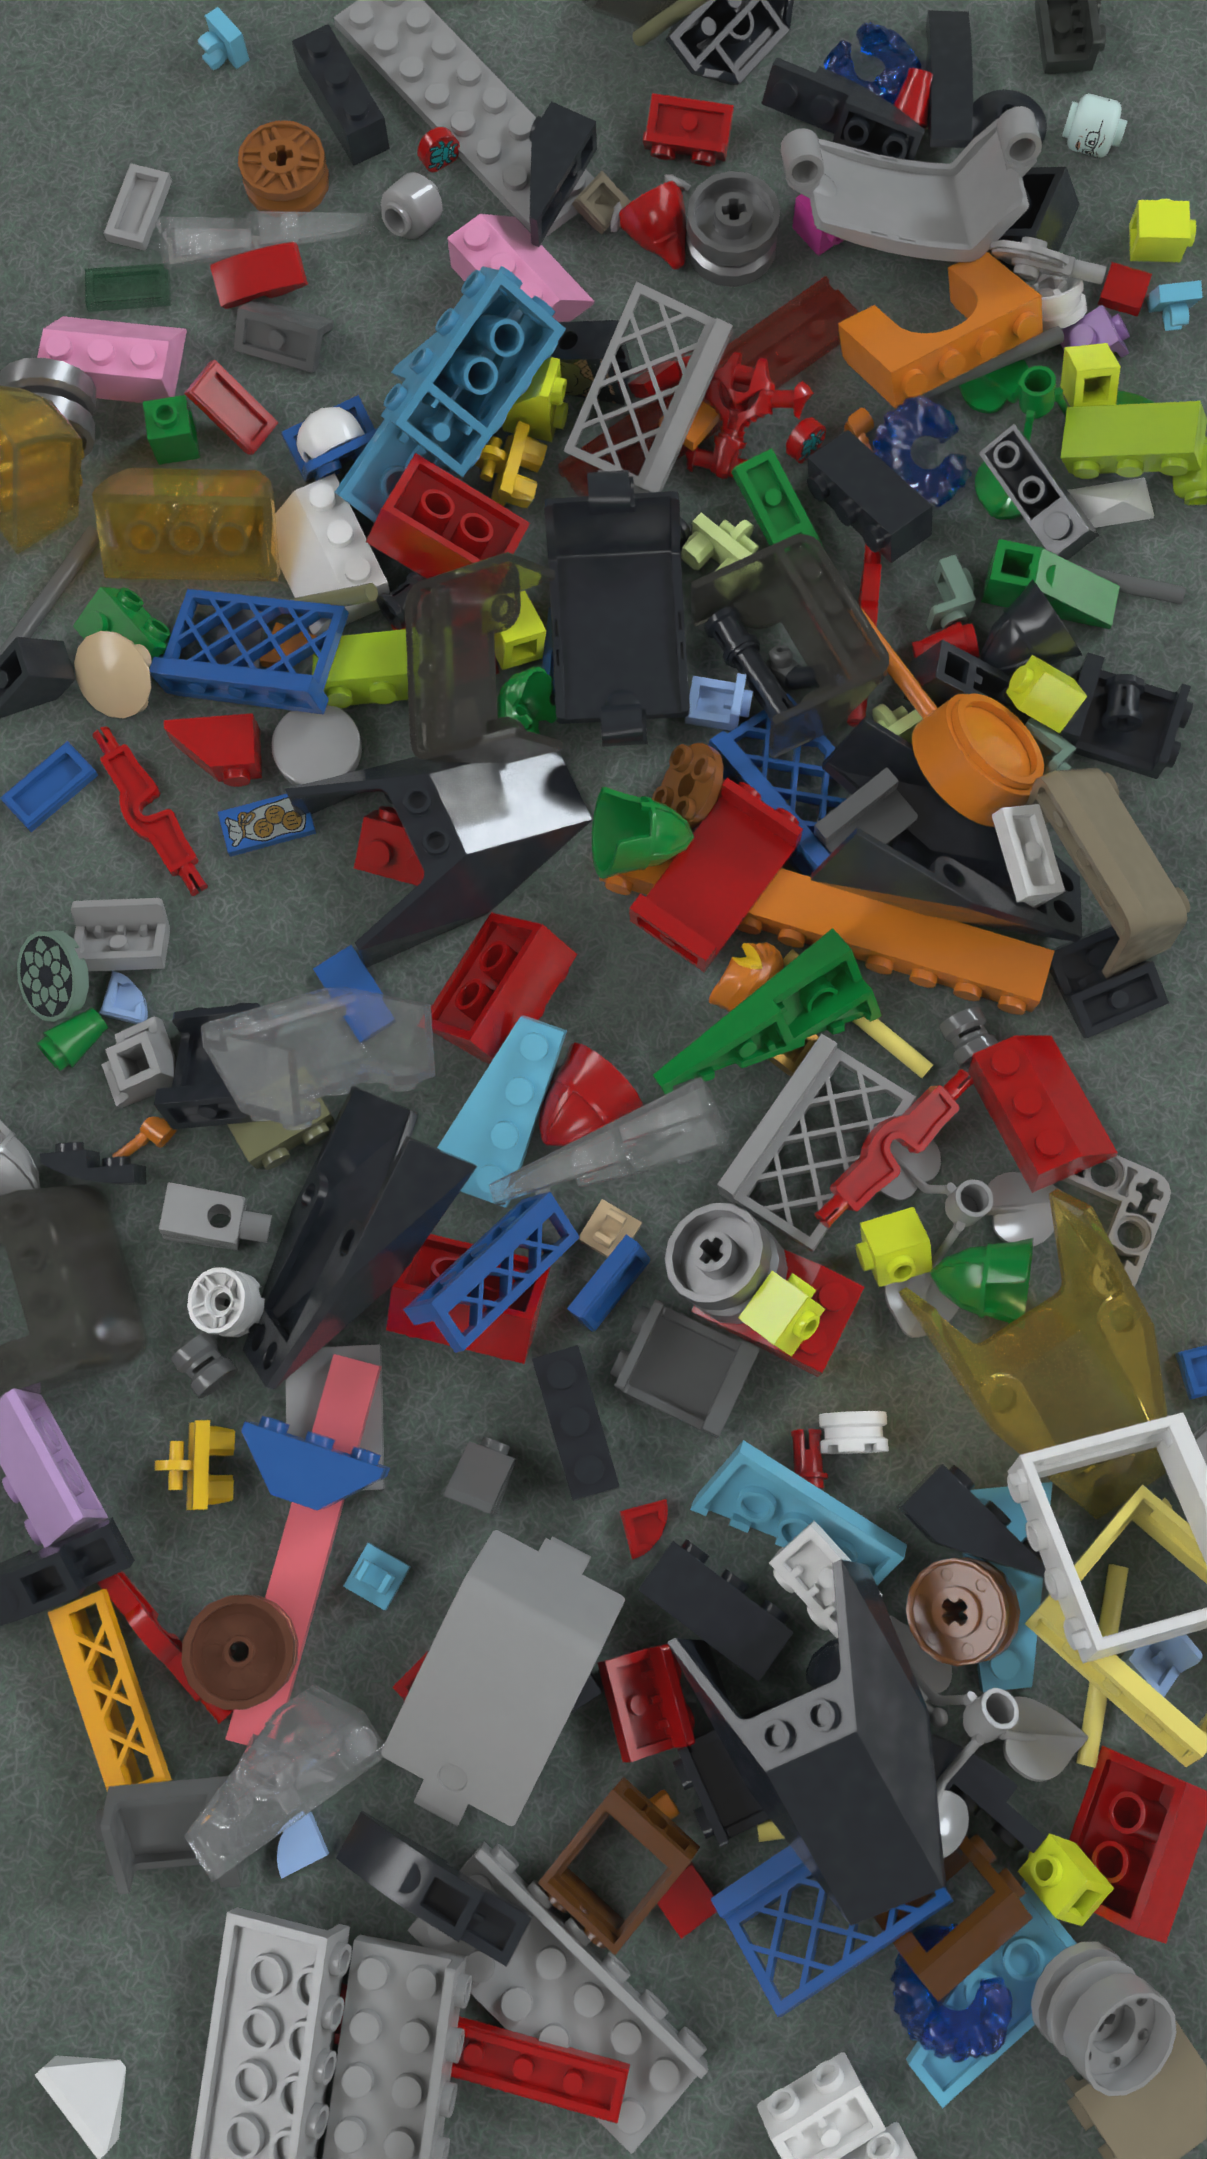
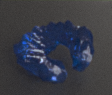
[823,22,922,105]
[873,395,972,507]
[890,1923,1013,2063]

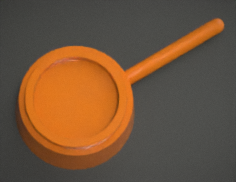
[848,607,1044,827]

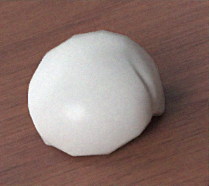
[296,407,365,463]

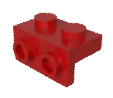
[642,93,734,166]
[354,806,424,886]
[597,1644,695,1763]

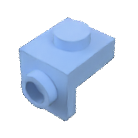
[685,673,753,731]
[1121,1634,1203,1697]

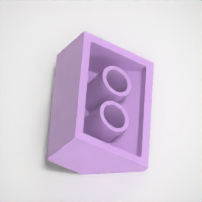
[0,1388,108,1548]

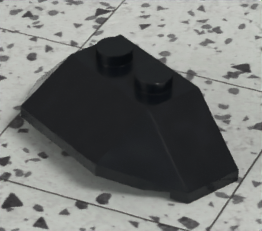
[666,0,794,85]

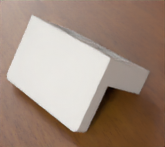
[992,804,1065,908]

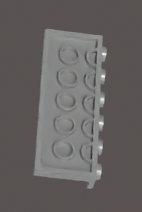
[408,1841,708,2154]
[190,1907,352,2159]
[323,1934,472,2159]

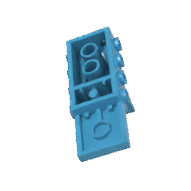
[335,266,566,523]

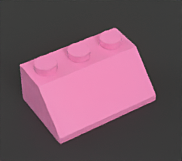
[447,214,594,322]
[37,316,187,403]

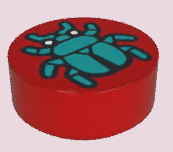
[417,127,460,173]
[786,417,826,463]

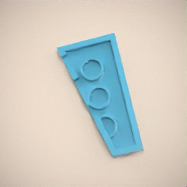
[437,1015,567,1208]
[690,1440,907,1586]
[962,1482,1053,1692]
[906,1881,1077,2108]

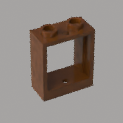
[538,1777,700,1955]
[873,1833,1033,2002]

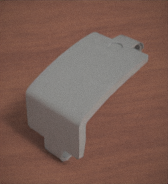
[780,106,1042,262]
[381,1530,625,1827]

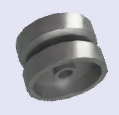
[686,171,780,287]
[0,358,96,462]
[665,1203,788,1324]

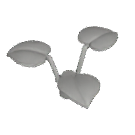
[865,1118,1074,1338]
[890,1616,1088,1858]

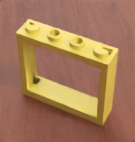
[1024,1484,1207,1767]

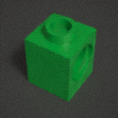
[143,395,201,465]

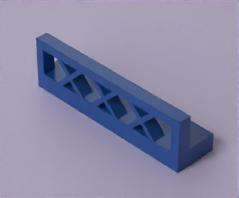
[403,1192,580,1353]

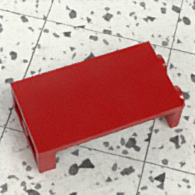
[629,778,803,973]

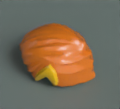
[709,942,784,1012]

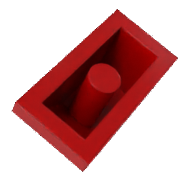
[164,713,262,787]

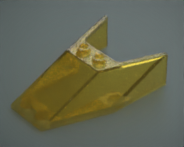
[898,1188,1168,1519]

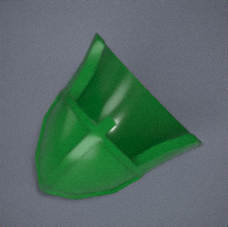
[592,787,694,879]
[931,1238,1034,1328]

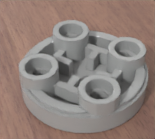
[272,704,362,786]

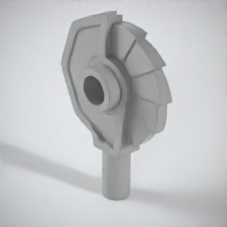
[989,237,1107,284]

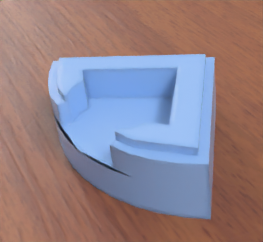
[100,971,148,1024]
[277,1806,329,1879]

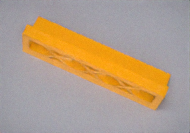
[47,1589,172,1791]

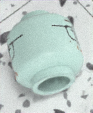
[1062,94,1128,158]

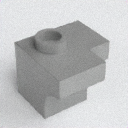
[102,1016,177,1108]

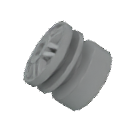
[1031,1942,1176,2096]

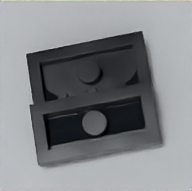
[1049,925,1169,1038]

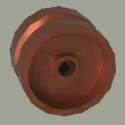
[182,1595,298,1710]

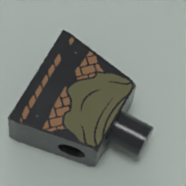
[547,320,632,405]

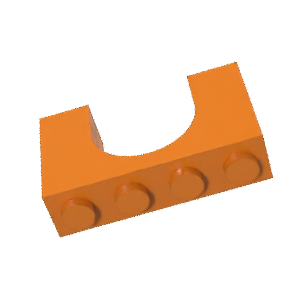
[838,252,1043,409]

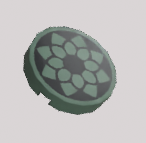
[17,930,89,1022]

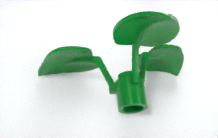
[959,359,1154,520]

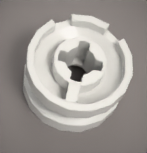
[1026,273,1087,331]
[187,1268,265,1337]
[819,1411,889,1454]

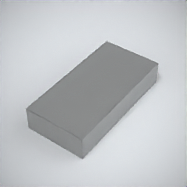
[104,163,172,251]

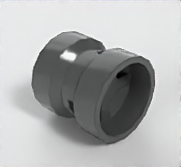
[939,1007,998,1069]
[171,1332,238,1399]

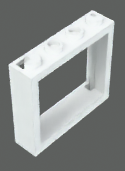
[1007,1412,1207,1663]

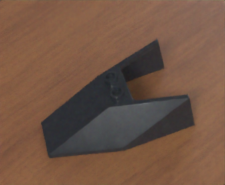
[811,716,1083,942]
[285,742,592,968]
[243,1085,477,1390]
[667,1559,946,1926]

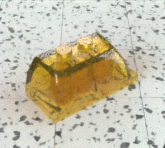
[0,385,84,554]
[92,468,281,581]

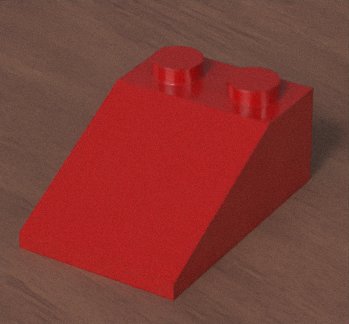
[691,1250,864,1377]

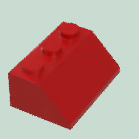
[366,453,530,611]
[420,912,578,1064]
[968,1035,1118,1193]
[386,1234,551,1364]
[1069,1745,1207,1944]

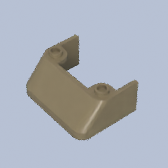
[1026,768,1190,978]

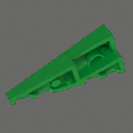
[653,928,882,1096]

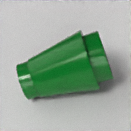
[36,1007,108,1072]

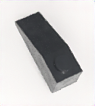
[529,101,597,247]
[904,639,1032,725]

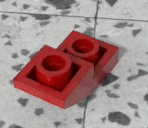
[210,242,308,309]

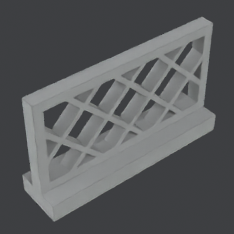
[564,281,733,492]
[717,1034,916,1253]

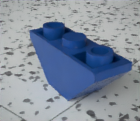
[241,1415,390,1510]

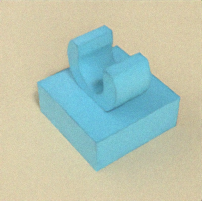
[197,7,249,70]
[1146,280,1202,331]
[343,1543,411,1611]

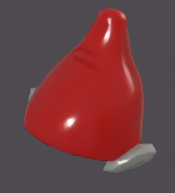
[611,174,691,270]

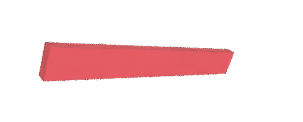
[225,1354,382,1745]

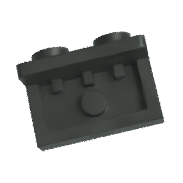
[1034,0,1106,74]

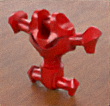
[676,352,814,479]

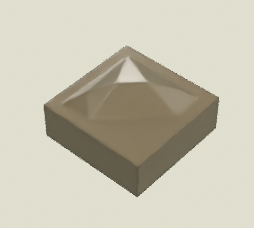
[572,171,631,234]

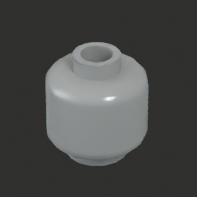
[381,172,443,239]

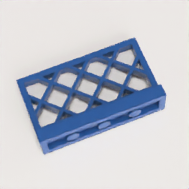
[149,589,349,715]
[708,694,846,877]
[710,1845,953,2017]

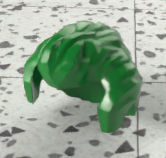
[495,667,557,747]

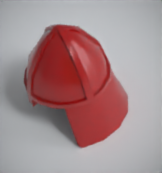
[539,1042,643,1146]

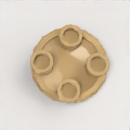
[74,631,152,719]

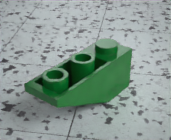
[981,539,1120,629]

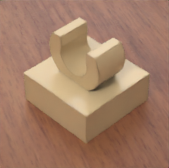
[578,1199,642,1258]

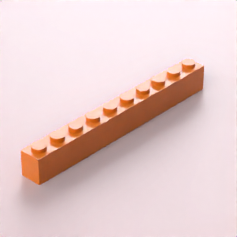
[599,855,1055,1015]

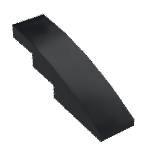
[926,10,973,148]

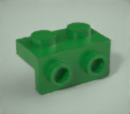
[73,586,171,669]

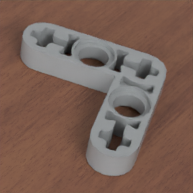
[1062,1155,1171,1300]

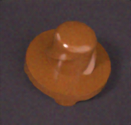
[652,743,726,829]

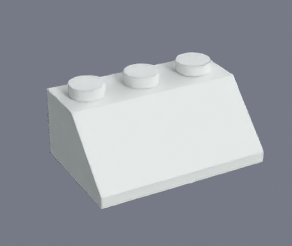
[262,473,390,636]

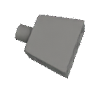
[159,1182,272,1251]

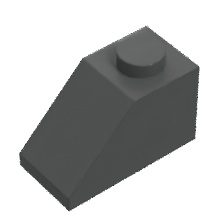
[443,1436,517,1515]

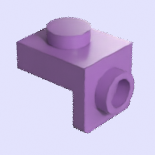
[1061,305,1130,357]

